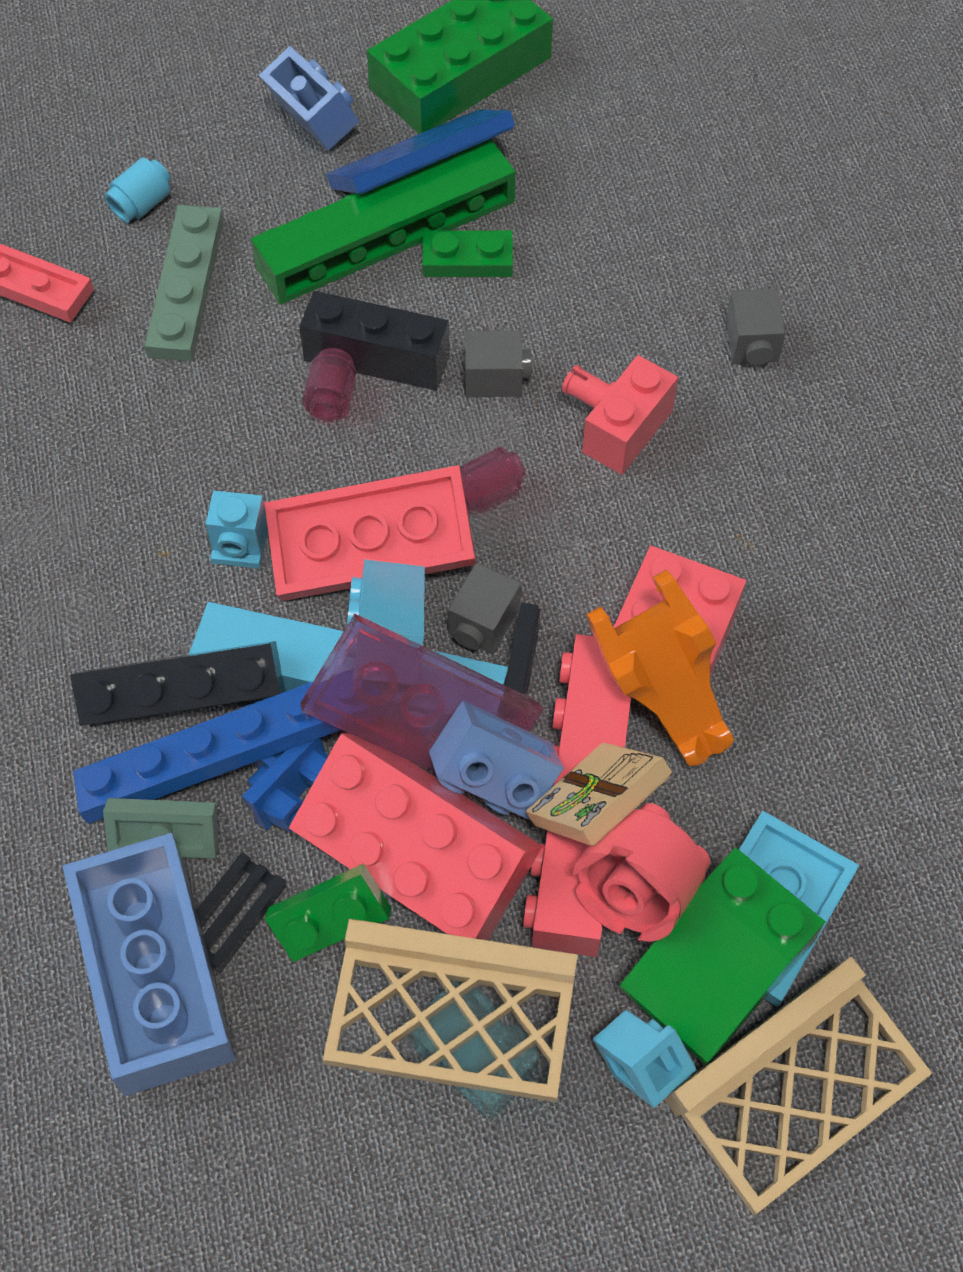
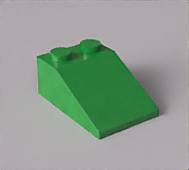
[619,847,826,1065]

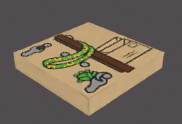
[525,742,672,846]

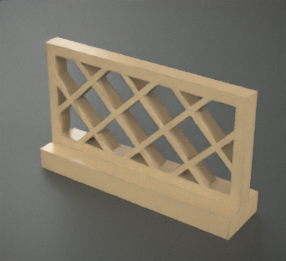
[323,919,578,1102]
[664,956,932,1215]

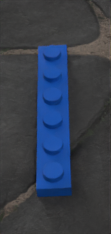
[73,667,388,824]

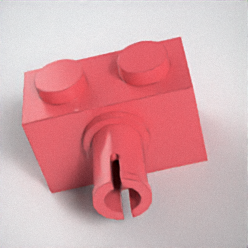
[562,355,678,475]

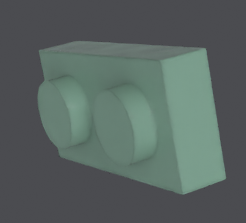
[103,798,219,859]

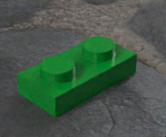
[422,230,513,277]
[264,863,392,962]

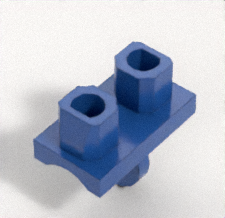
[242,738,329,832]

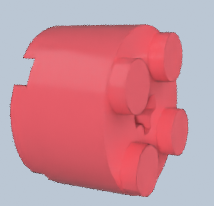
[573,803,711,942]

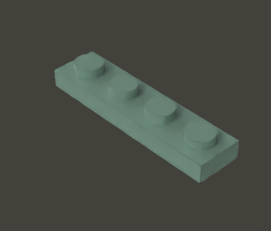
[144,204,224,362]

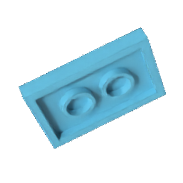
[739,811,859,1007]

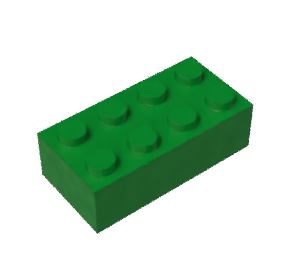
[366,0,553,134]

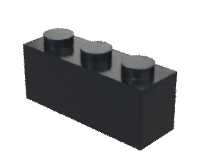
[299,291,450,391]

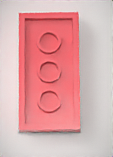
[264,465,476,601]

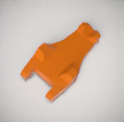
[586,569,734,766]

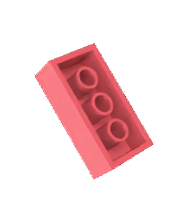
[289,732,543,940]

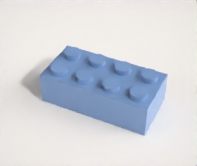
[62,833,236,1097]

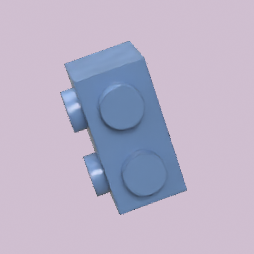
[259,46,360,151]
[429,700,564,820]

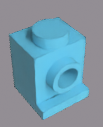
[205,490,268,569]
[592,1010,696,1108]

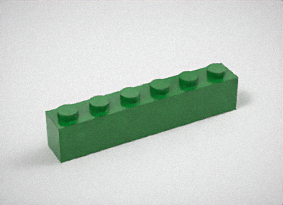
[251,138,516,305]

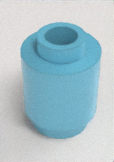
[104,157,171,223]

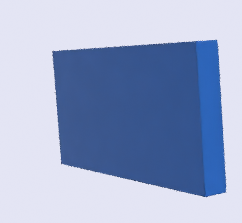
[326,110,516,194]

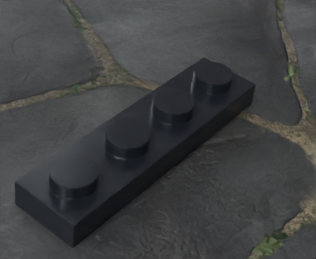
[70,641,285,726]

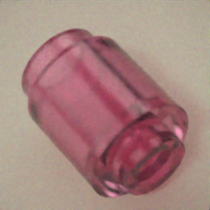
[302,348,357,421]
[460,446,525,511]

